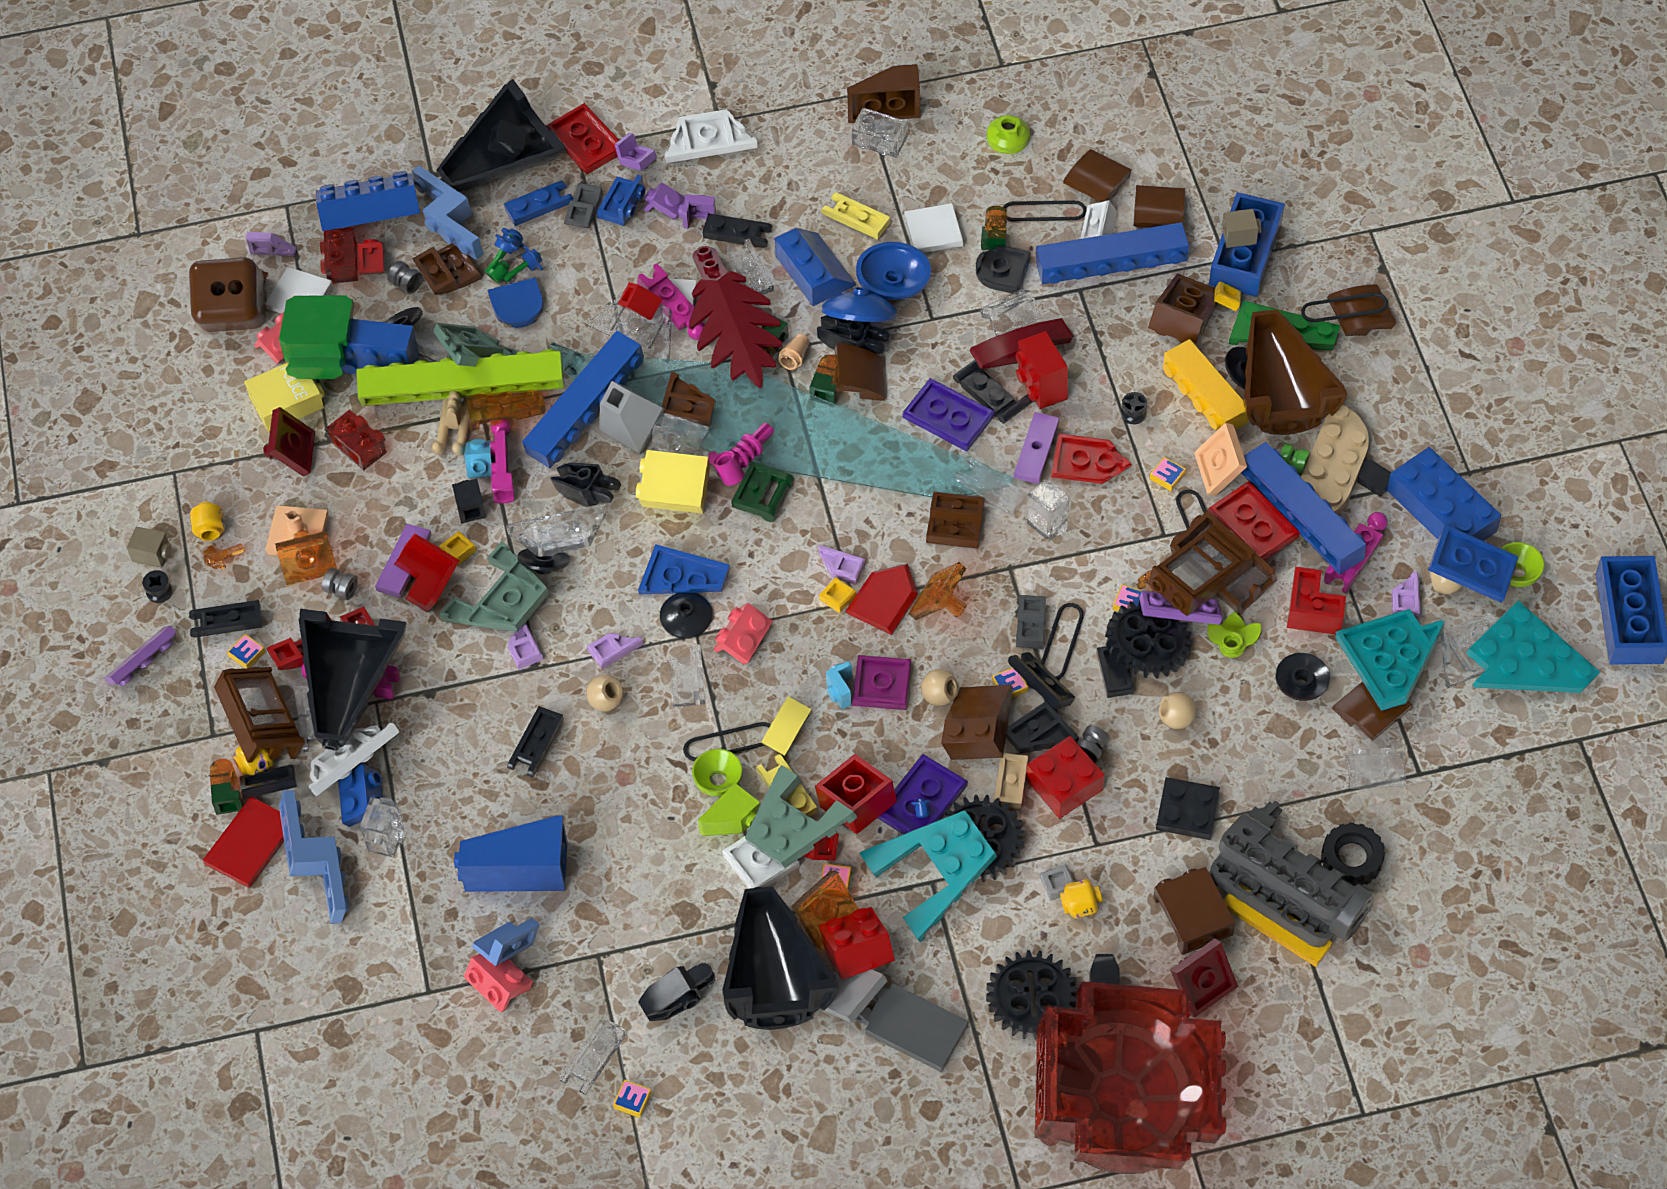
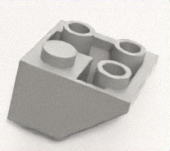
[600,381,665,454]

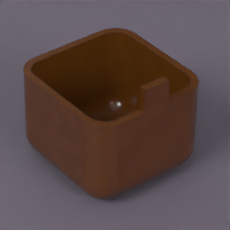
[189,257,267,332]

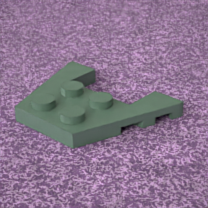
[433,323,519,367]
[439,541,549,632]
[745,765,857,868]

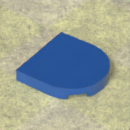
[487,278,543,328]

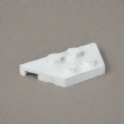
[665,109,758,163]
[309,723,399,797]

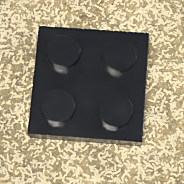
[1156,777,1220,840]

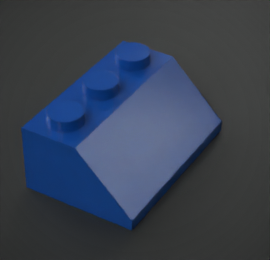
[774,228,856,306]

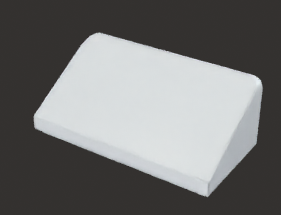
[1080,200,1117,239]

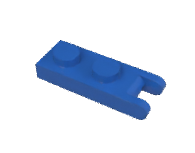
[504,181,574,226]

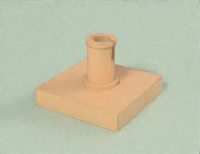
[1194,423,1247,496]
[266,506,329,559]

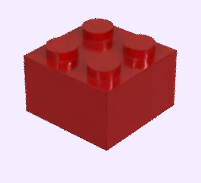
[1016,331,1068,409]
[1026,736,1104,819]
[815,754,897,834]
[818,907,895,980]

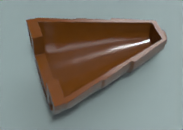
[1244,309,1347,435]

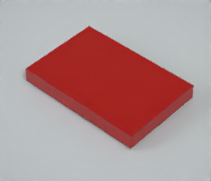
[545,103,619,175]
[1208,481,1300,561]
[203,797,284,888]

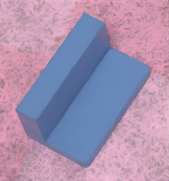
[472,918,540,966]

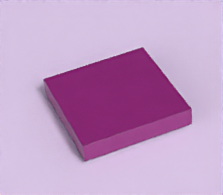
[852,655,911,710]

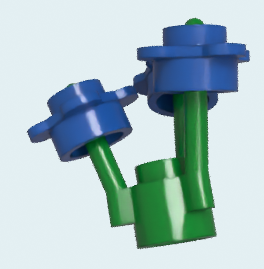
[484,228,543,284]

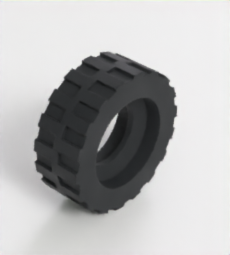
[1321,822,1385,886]

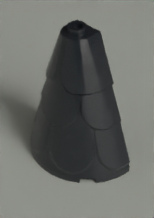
[436,79,567,192]
[298,609,407,751]
[722,886,838,1030]

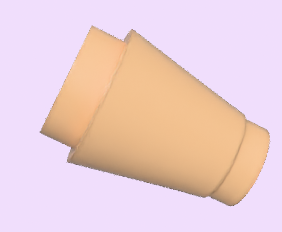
[779,334,809,370]

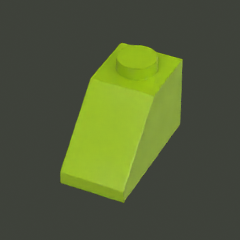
[698,783,760,836]

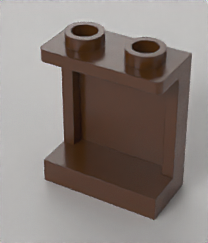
[1153,867,1235,955]

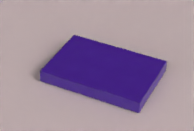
[902,378,995,452]
[877,754,968,835]

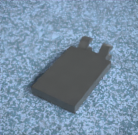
[855,983,968,1072]

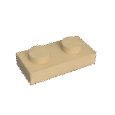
[994,753,1028,809]

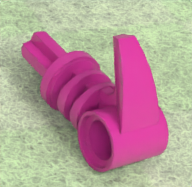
[708,423,774,486]

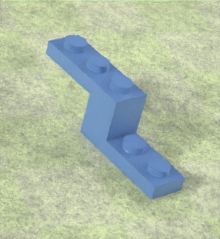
[412,166,483,260]
[279,790,349,924]

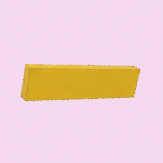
[1224,884,1333,967]

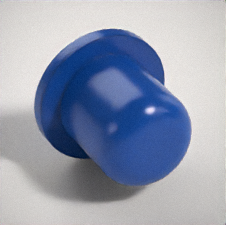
[911,798,931,818]

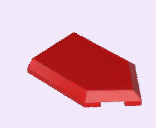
[1051,433,1132,484]
[846,563,918,635]

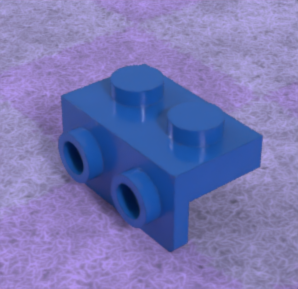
[597,175,646,226]
[338,764,385,827]

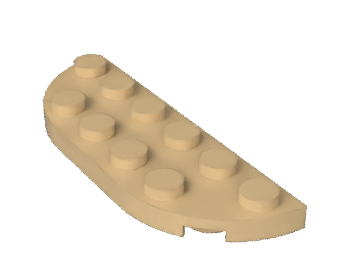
[1301,405,1369,515]

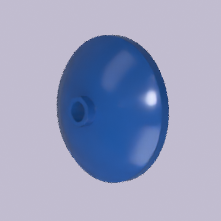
[856,242,931,300]
[822,287,897,322]

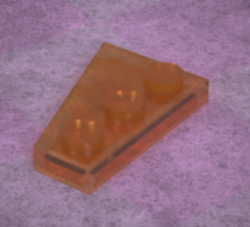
[466,391,545,431]

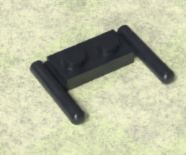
[953,360,1034,424]

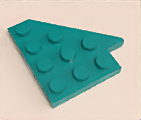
[1466,600,1600,693]
[1336,609,1444,711]

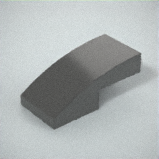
[564,183,603,229]
[1016,595,1046,649]

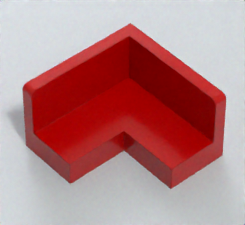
[394,534,460,612]
[1287,566,1346,635]

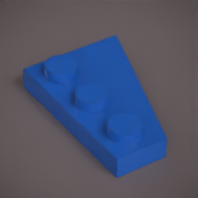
[638,544,731,595]

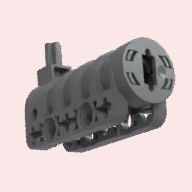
[1209,801,1376,947]

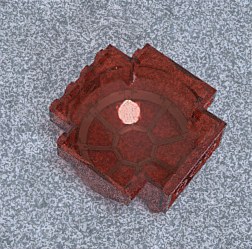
[1034,981,1226,1174]

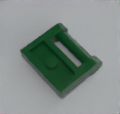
[731,461,795,522]

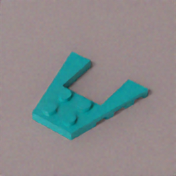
[859,810,997,942]

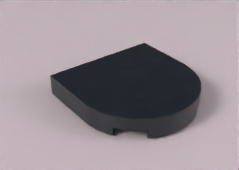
[975,246,1031,295]

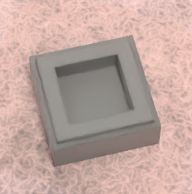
[1040,864,1074,901]

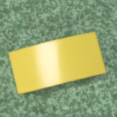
[761,696,811,756]

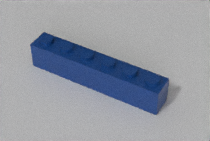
[1036,223,1189,284]
[522,330,644,469]
[1241,442,1366,575]

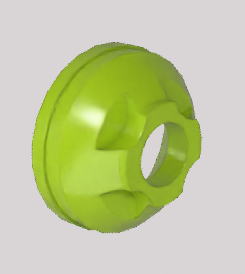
[986,115,1030,154]
[1501,542,1544,587]
[692,749,742,796]

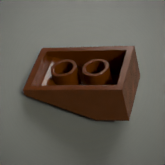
[847,64,920,123]
[1148,273,1218,345]
[941,685,1013,760]

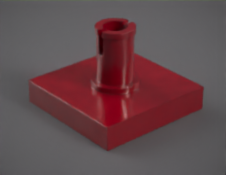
[263,407,316,476]
[1170,939,1238,1018]

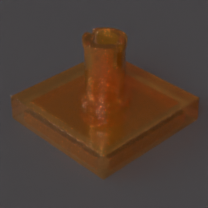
[275,530,337,586]
[908,562,967,620]
[792,869,859,950]

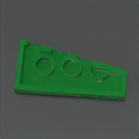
[1229,300,1340,351]

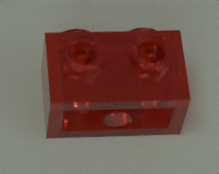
[320,227,358,284]
[326,409,387,471]

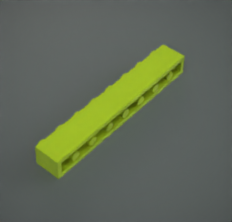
[356,349,565,407]

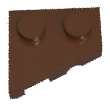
[660,372,716,427]

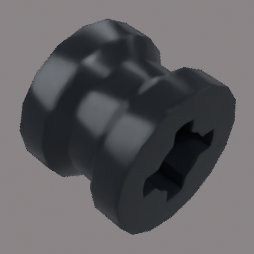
[1121,392,1147,425]
[142,570,173,603]

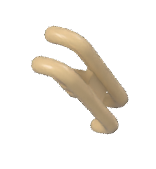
[432,392,474,456]

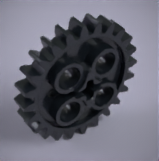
[1105,600,1193,679]
[938,794,1025,882]
[986,950,1079,1040]

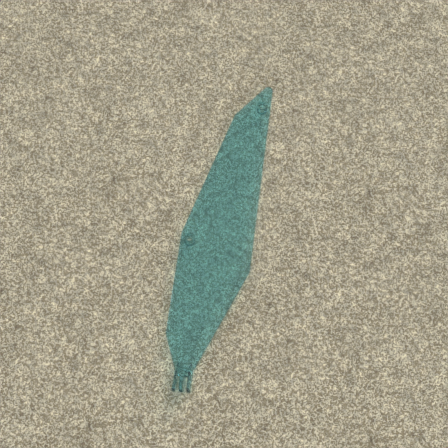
[547,341,1013,497]

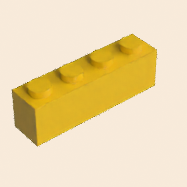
[1163,339,1248,430]

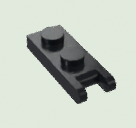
[702,213,773,248]
[189,600,263,638]
[1008,652,1075,709]
[507,706,564,778]

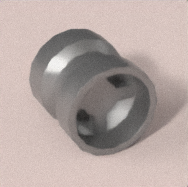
[387,261,423,294]
[322,567,358,600]
[1077,725,1110,763]

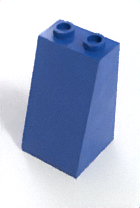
[454,815,568,892]

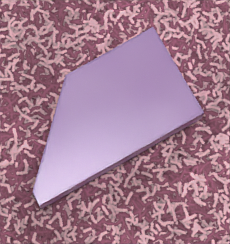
[246,232,296,256]
[818,545,865,585]
[1391,572,1420,618]
[507,623,543,670]
[587,633,643,669]

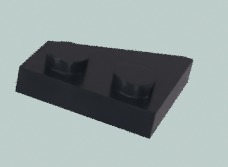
[1006,701,1079,754]

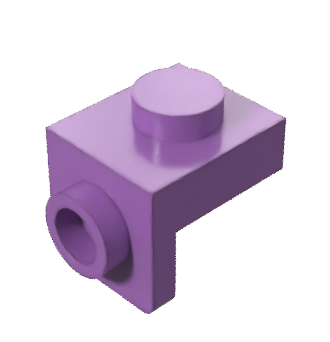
[615,133,657,171]
[643,182,685,220]
[679,194,716,228]

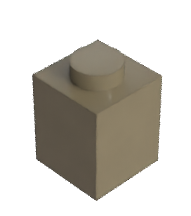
[1222,209,1261,248]
[127,526,171,568]

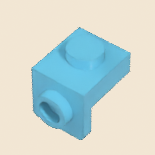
[464,439,492,478]
[826,661,853,710]

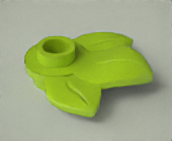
[1207,612,1261,658]

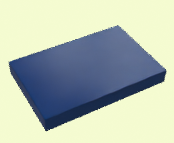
[1428,524,1518,603]

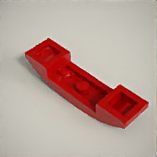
[267,606,376,670]

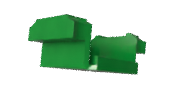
[279,295,355,379]

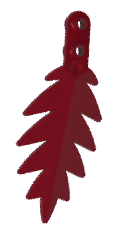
[689,246,783,388]

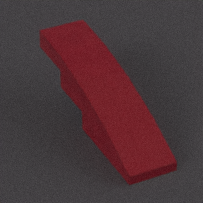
[969,318,1074,369]

